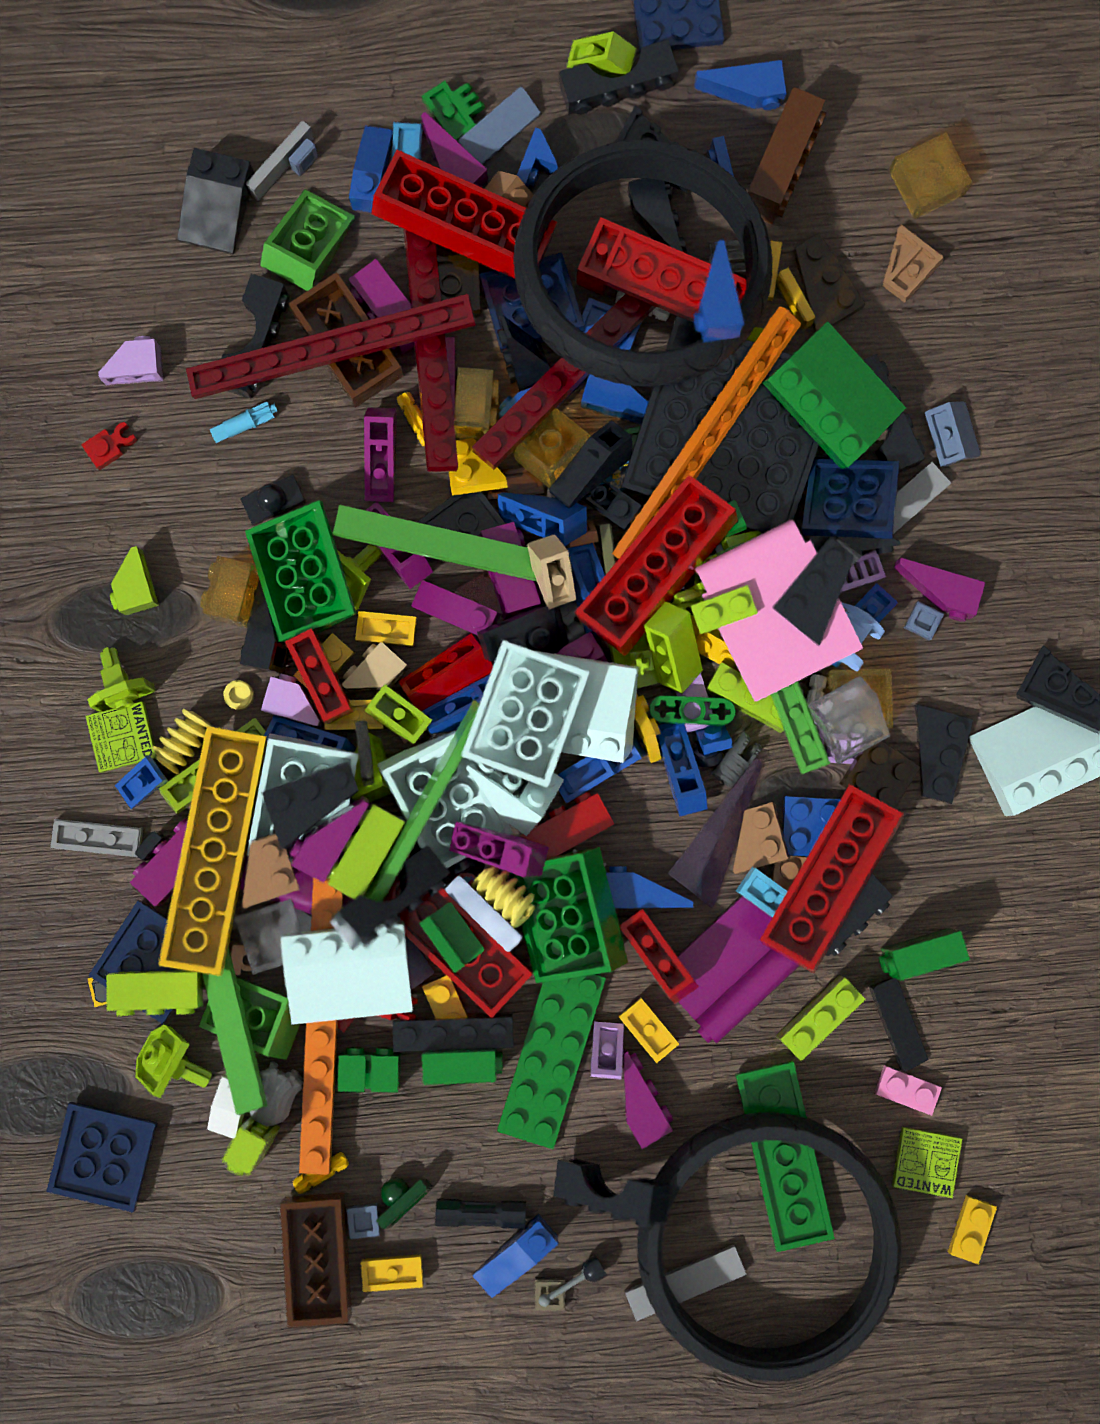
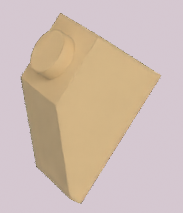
[527,534,576,609]

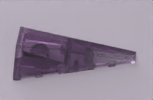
[667,758,762,909]

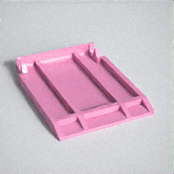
[695,519,863,702]

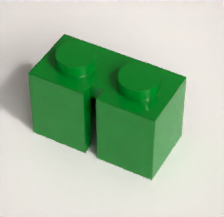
[338,1047,401,1093]

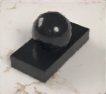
[240,475,306,526]

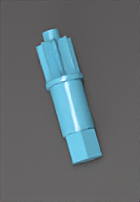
[210,402,278,443]

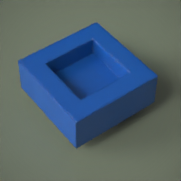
[695,725,733,755]

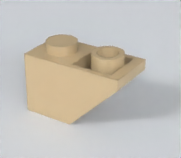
[342,642,409,691]

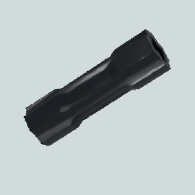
[435,1199,526,1229]

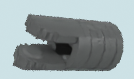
[711,731,762,788]

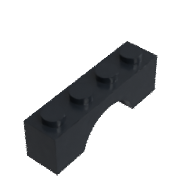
[559,40,679,115]
[221,273,290,399]
[864,354,925,473]
[330,845,450,950]
[393,1014,514,1052]
[553,1158,671,1228]

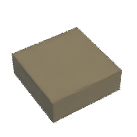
[535,1277,565,1311]

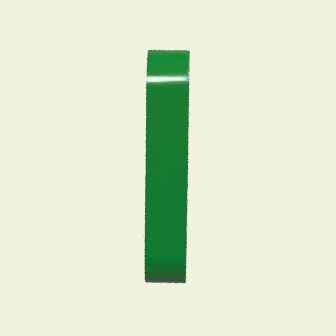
[649,696,735,726]

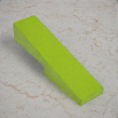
[159,718,266,815]

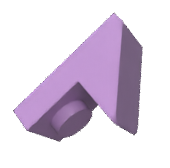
[591,1021,624,1079]

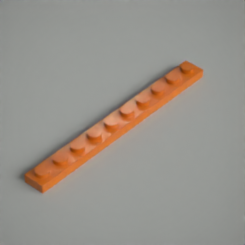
[612,306,801,559]
[299,877,344,1175]

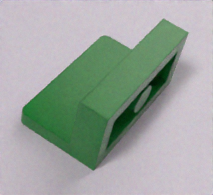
[419,902,484,973]

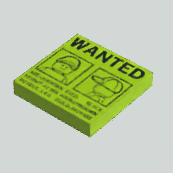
[85,701,156,773]
[892,1126,962,1198]

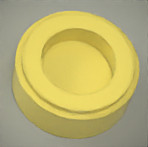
[223,680,254,710]

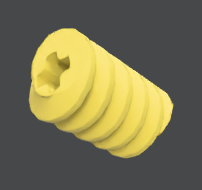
[152,709,213,775]
[471,866,535,928]

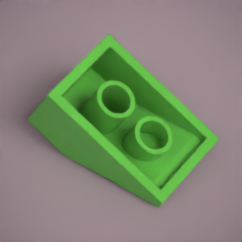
[260,189,355,291]
[199,976,300,1060]

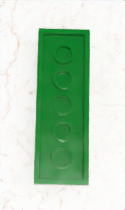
[497,974,606,1149]
[735,1061,835,1252]

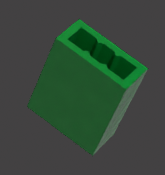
[879,928,970,981]
[422,1048,503,1085]

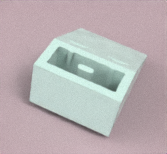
[466,760,564,836]

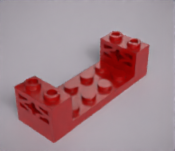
[576,217,746,322]

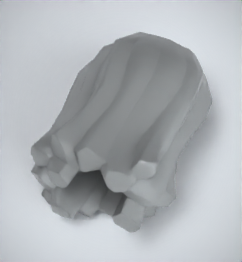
[250,1062,303,1126]

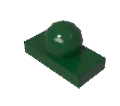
[376,1177,433,1229]

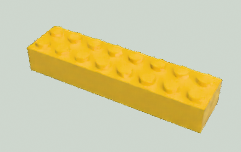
[159,726,268,976]

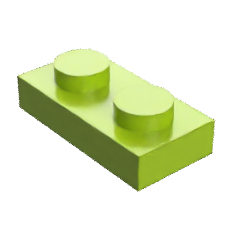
[690,585,758,634]

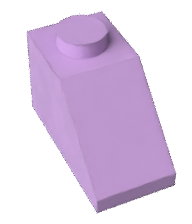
[98,336,163,385]
[261,674,323,728]

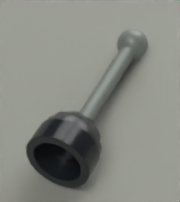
[539,1255,607,1307]

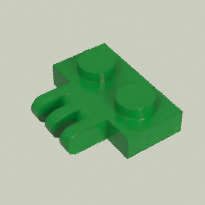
[421,81,485,142]

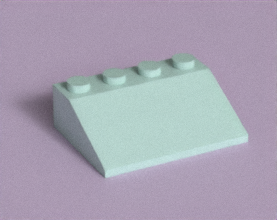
[461,641,589,787]
[531,650,638,763]
[969,706,1100,816]
[377,730,513,868]
[247,733,358,863]
[281,921,413,1024]

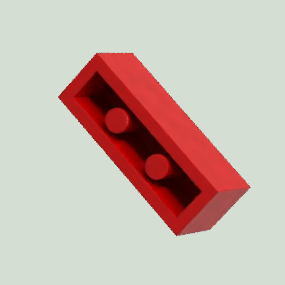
[285,629,354,724]
[398,633,494,711]
[520,791,614,858]
[619,909,699,1004]

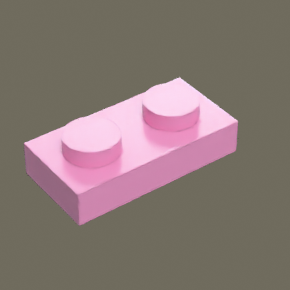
[874,1065,942,1115]

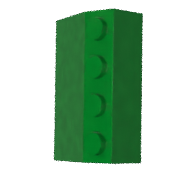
[762,321,906,469]
[245,500,357,642]
[509,847,628,983]

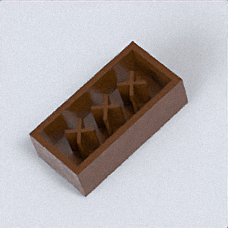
[748,87,826,225]
[288,272,404,407]
[280,1192,352,1328]

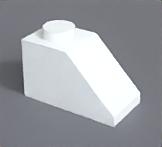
[207,1074,244,1139]

